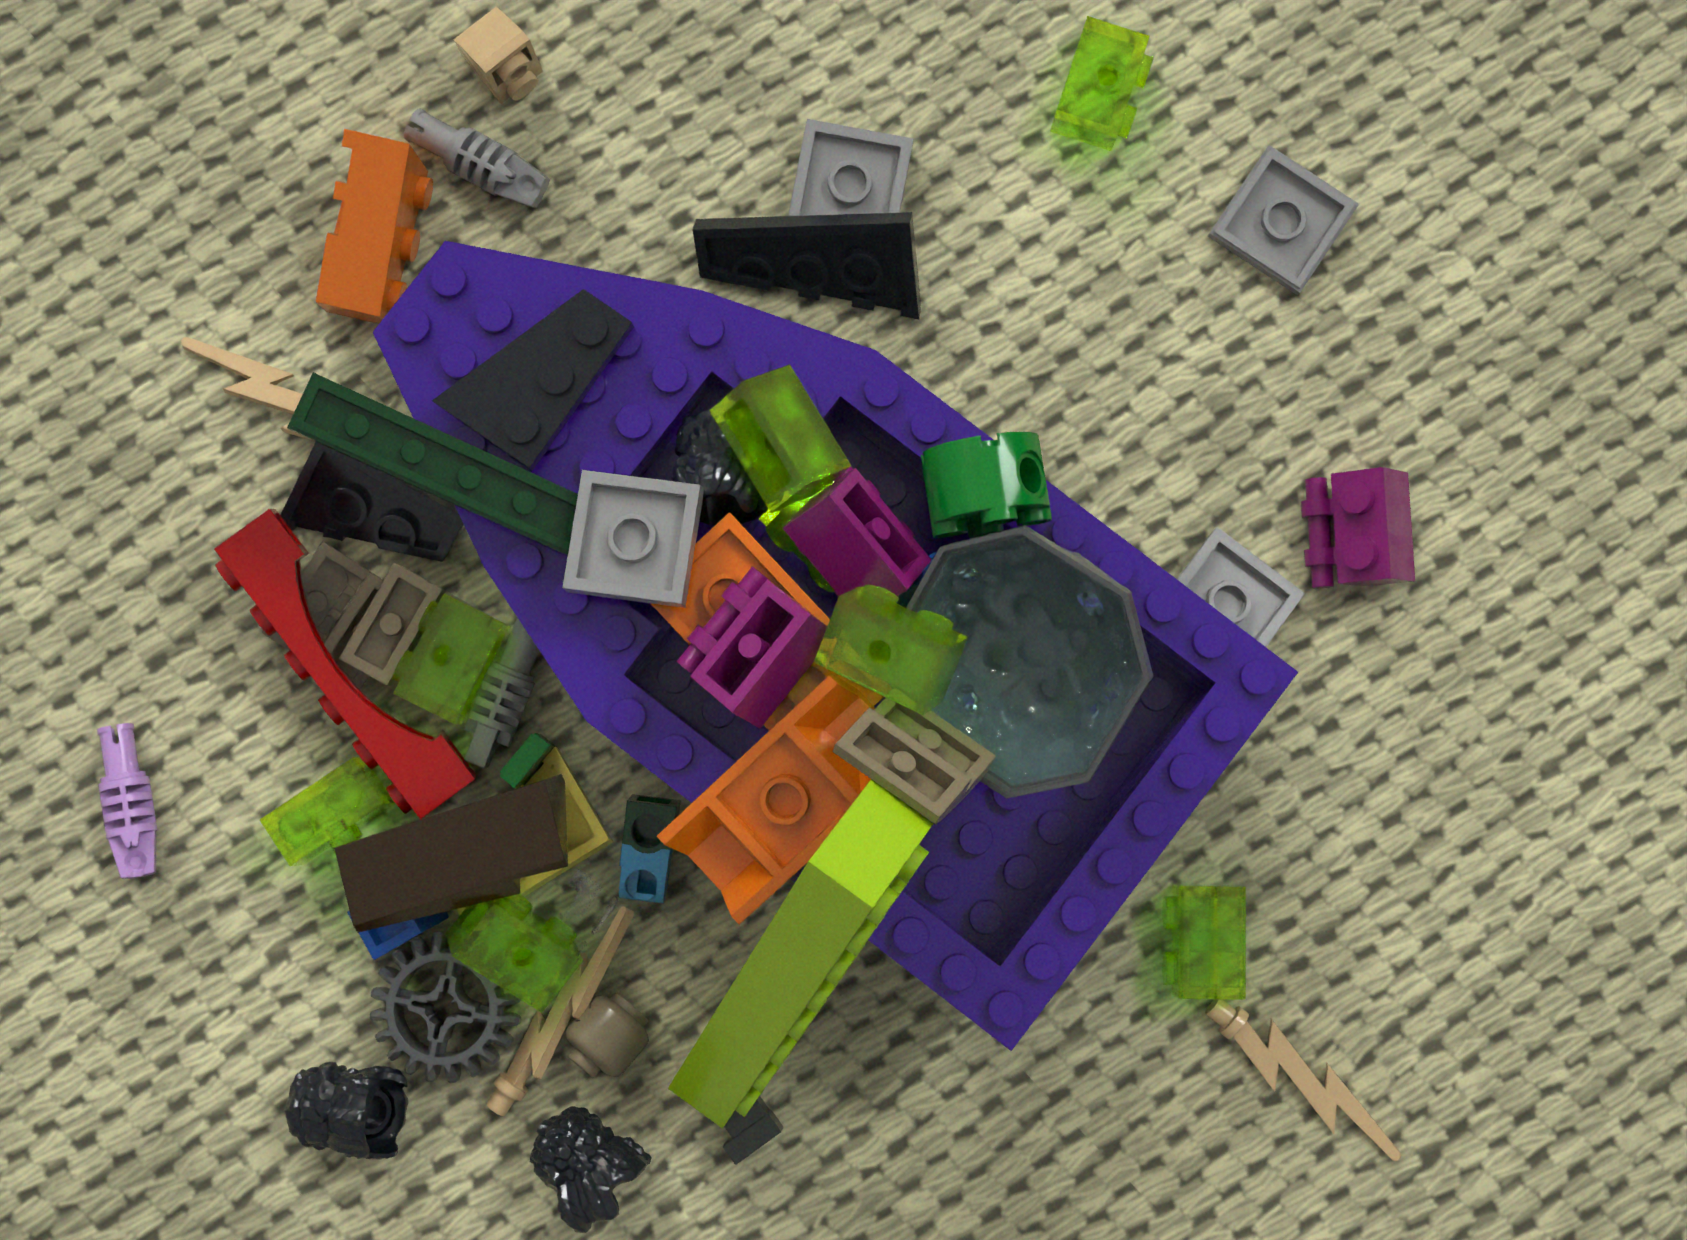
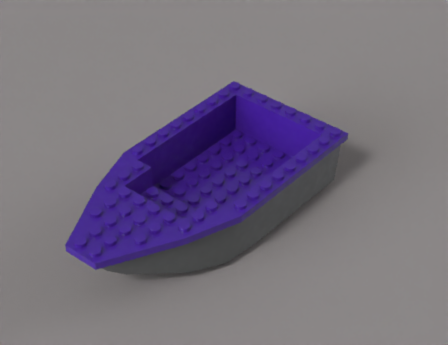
[373,241,1298,1051]

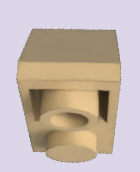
[453,6,543,104]

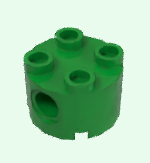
[921,432,1052,539]

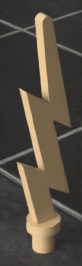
[181,337,315,442]
[486,906,634,1116]
[1205,997,1401,1161]

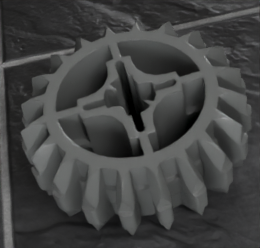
[370,931,522,1083]

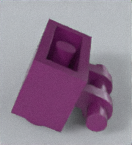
[783,465,931,620]
[1301,467,1416,588]
[677,566,836,729]

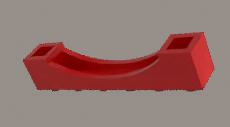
[214,509,476,819]

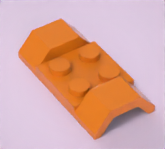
[657,673,875,925]

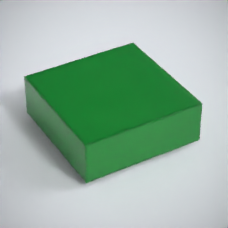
[500,733,556,789]

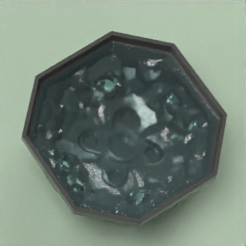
[883,525,1153,798]

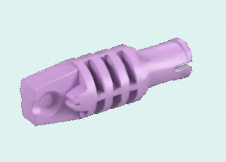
[97,723,158,879]

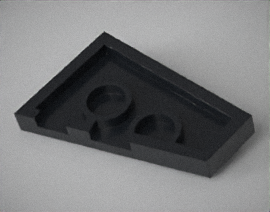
[432,289,634,471]
[281,442,464,562]

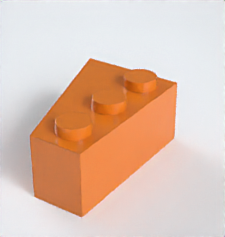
[316,129,433,324]

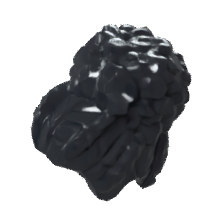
[672,403,771,525]
[283,1062,408,1160]
[530,1106,652,1233]

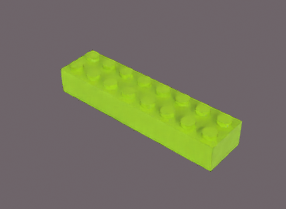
[668,779,934,1129]

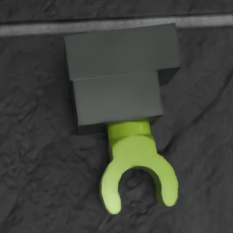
[723,1096,783,1165]

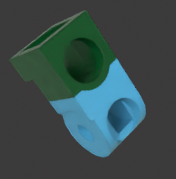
[619,794,681,904]

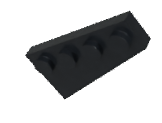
[692,212,921,319]

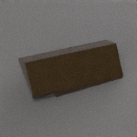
[334,774,568,933]

